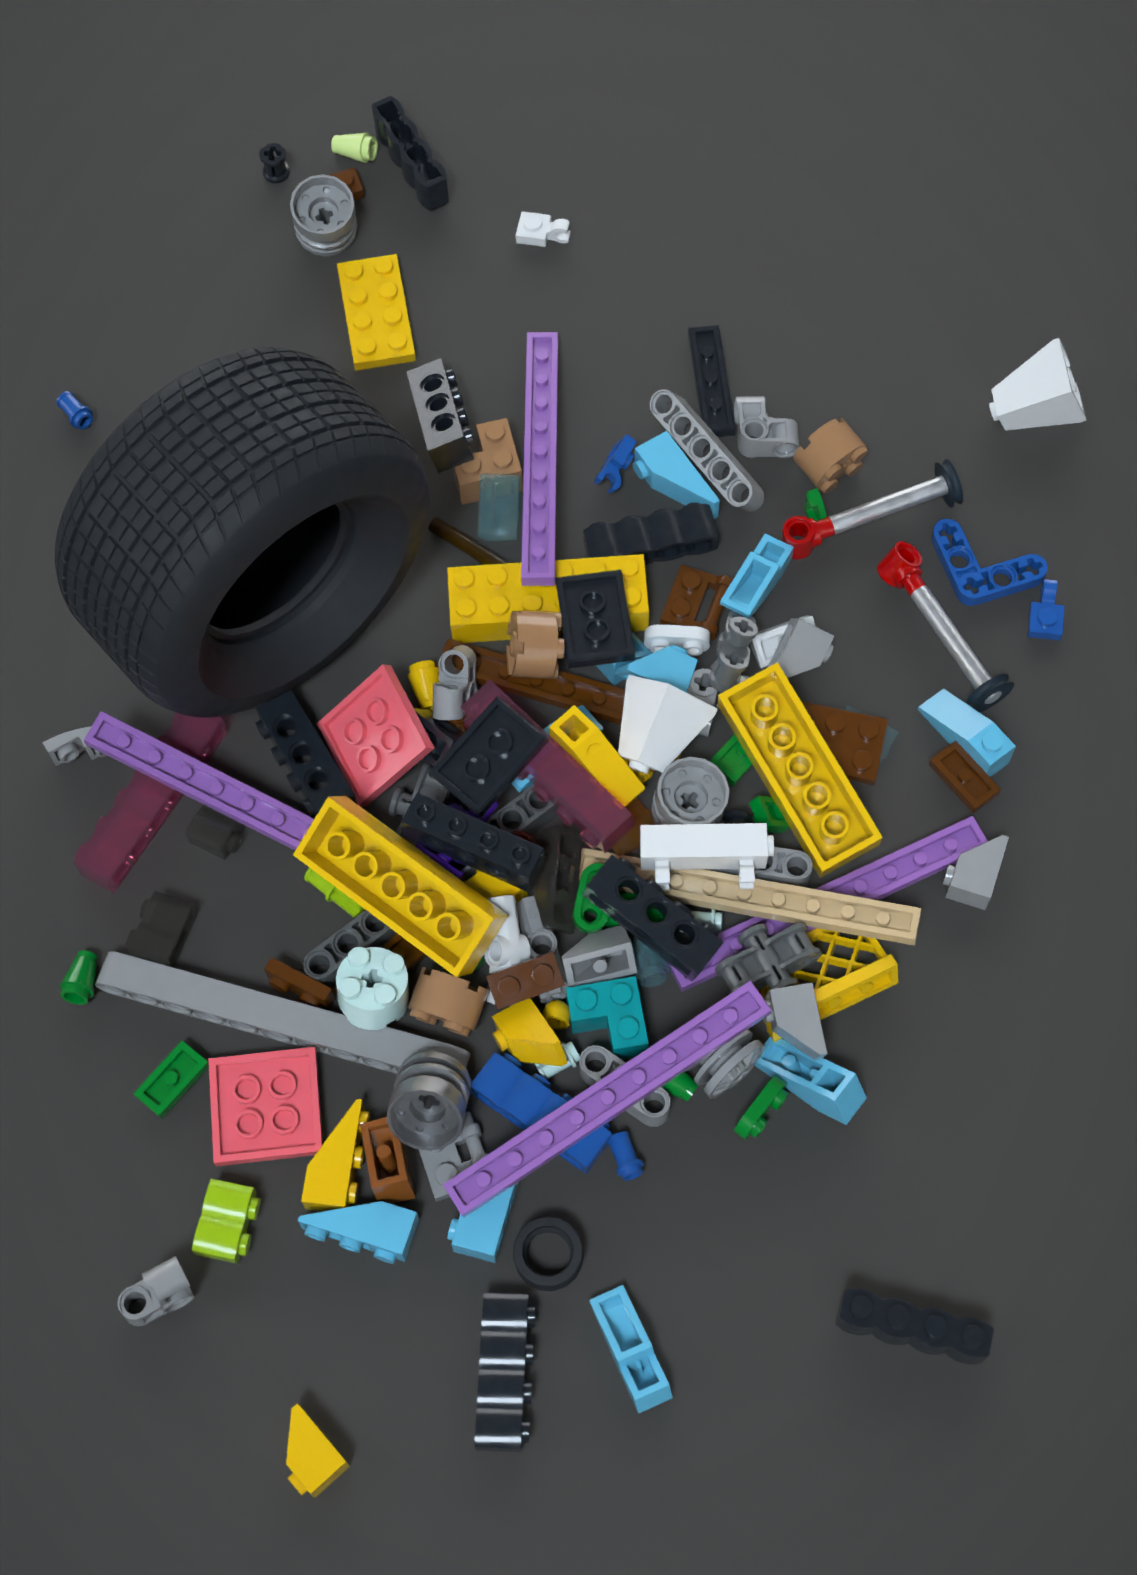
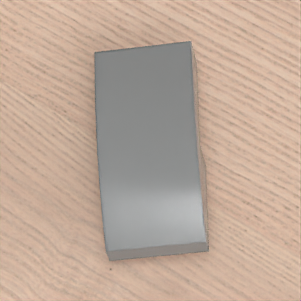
[42,726,107,766]

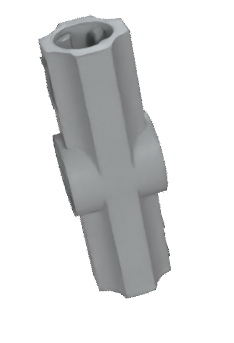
[516,895,568,1003]

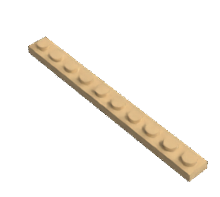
[571,847,921,946]

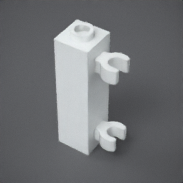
[640,823,774,891]

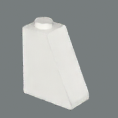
[989,338,1087,431]
[618,675,717,774]

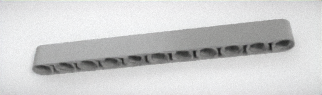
[95,951,470,1074]

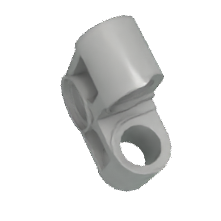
[734,396,800,458]
[433,645,478,720]
[118,1256,194,1327]

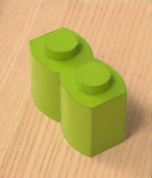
[192,1179,261,1264]

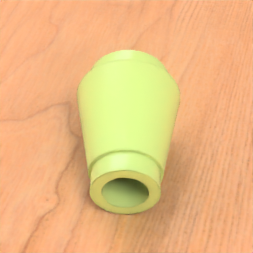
[331,133,378,163]

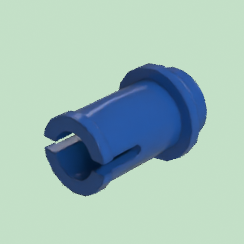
[56,391,93,429]
[608,1131,644,1181]

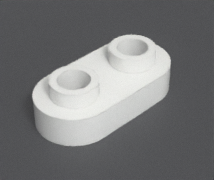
[644,625,710,656]

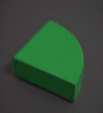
[804,488,827,521]

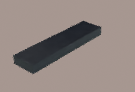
[688,325,736,437]

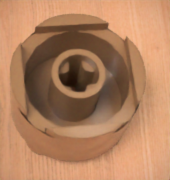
[793,418,869,494]
[506,610,564,679]
[408,967,489,1037]

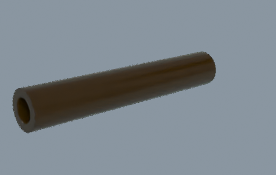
[428,517,509,565]

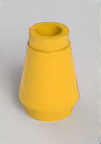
[407,660,439,711]

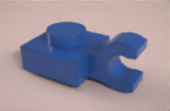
[594,434,637,494]
[1027,579,1065,641]

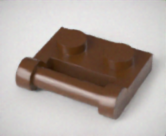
[660,565,733,640]

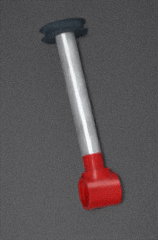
[782,459,963,560]
[877,541,1015,712]

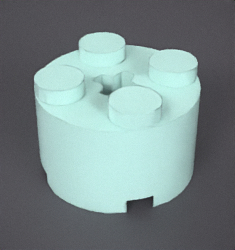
[336,947,409,1030]

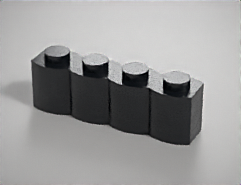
[372,95,449,211]
[583,503,719,565]
[835,1288,994,1365]
[475,1292,536,1452]

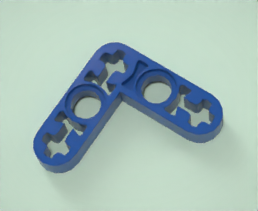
[931,519,1048,606]

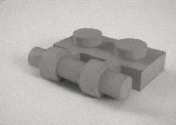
[418,1112,488,1202]

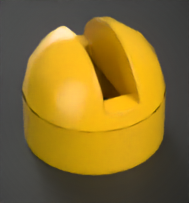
[542,1000,570,1030]

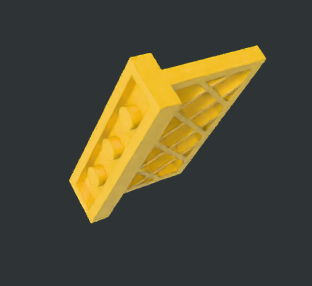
[758,928,899,1042]

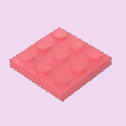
[316,664,434,806]
[208,1047,323,1166]

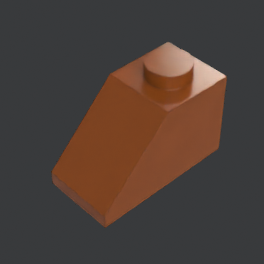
[360,1117,416,1204]

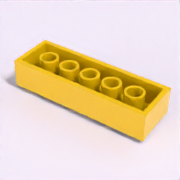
[447,554,649,643]
[718,662,883,878]
[293,796,509,977]

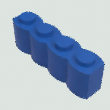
[470,1052,612,1174]

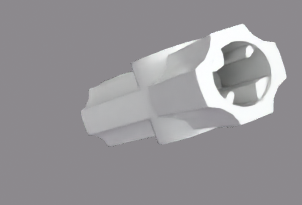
[484,895,530,1006]

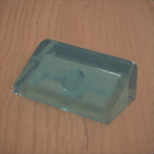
[478,473,520,542]

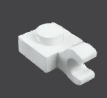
[515,211,571,247]

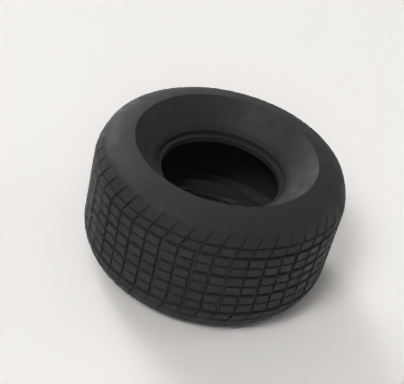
[54,347,430,718]

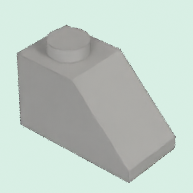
[767,618,834,678]
[943,835,1009,910]
[562,925,638,987]
[764,983,827,1060]

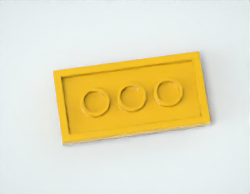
[337,254,416,371]

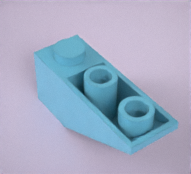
[298,1201,420,1264]

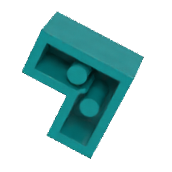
[566,976,649,1060]

